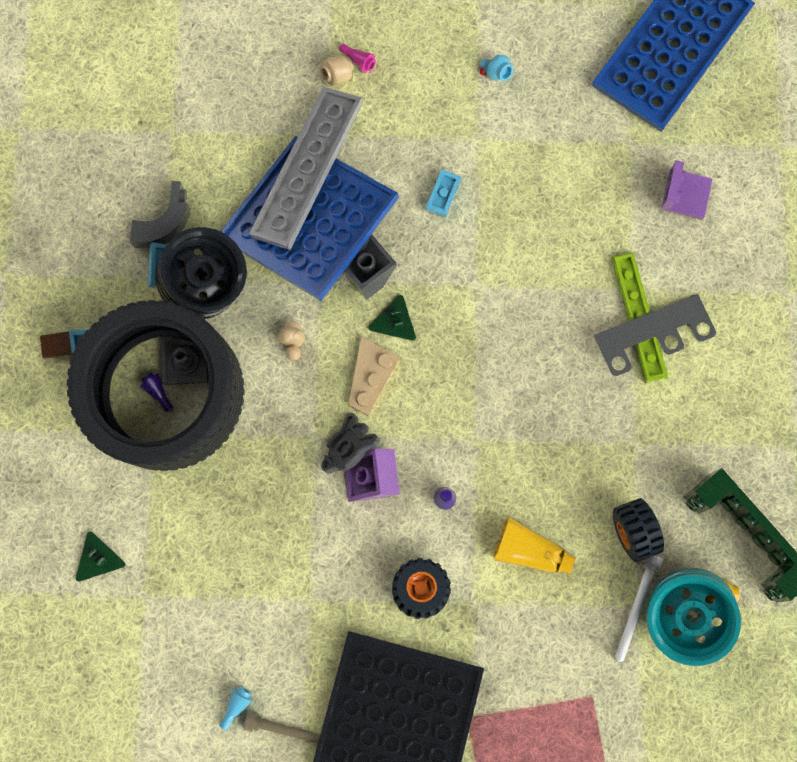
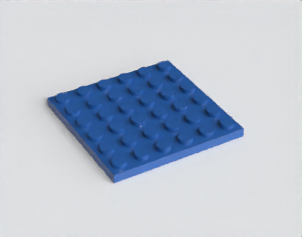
[221,136,399,301]

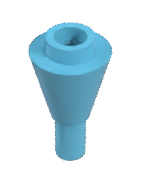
[219,686,253,730]

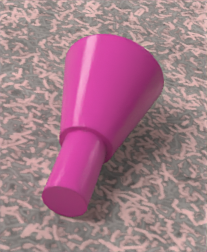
[339,43,376,73]

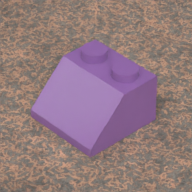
[345,449,400,502]

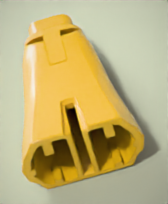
[493,517,576,574]

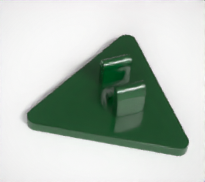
[369,295,416,341]
[76,532,126,582]

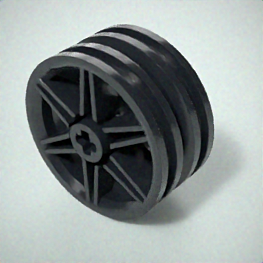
[155,227,247,319]

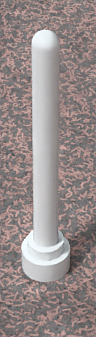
[615,556,664,662]

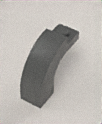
[130,181,190,248]

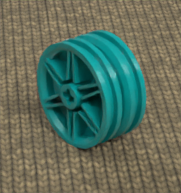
[647,568,741,666]

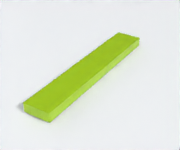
[611,252,668,383]

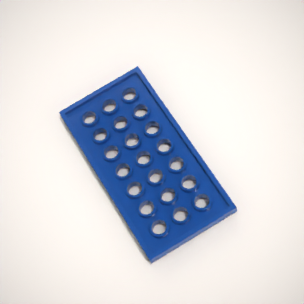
[592,0,755,132]

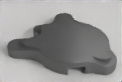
[321,413,380,474]

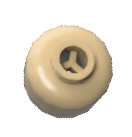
[320,54,353,85]

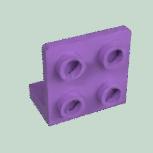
[661,160,712,219]

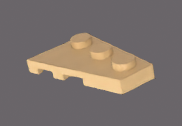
[349,337,400,416]

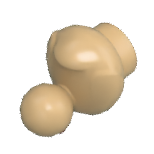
[277,322,305,361]

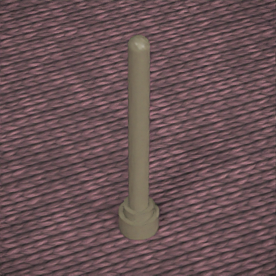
[243,711,320,744]

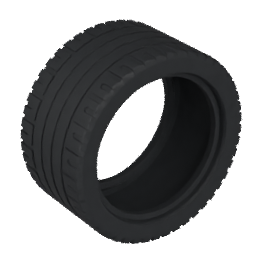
[66,300,245,471]

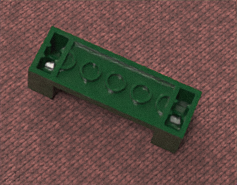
[683,468,797,602]

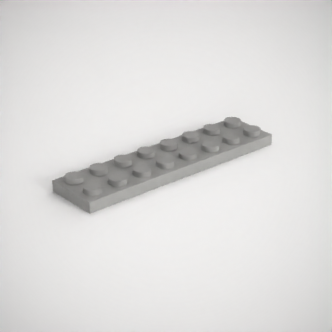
[249,87,363,250]

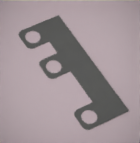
[594,294,716,376]

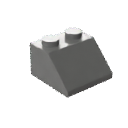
[343,234,397,300]

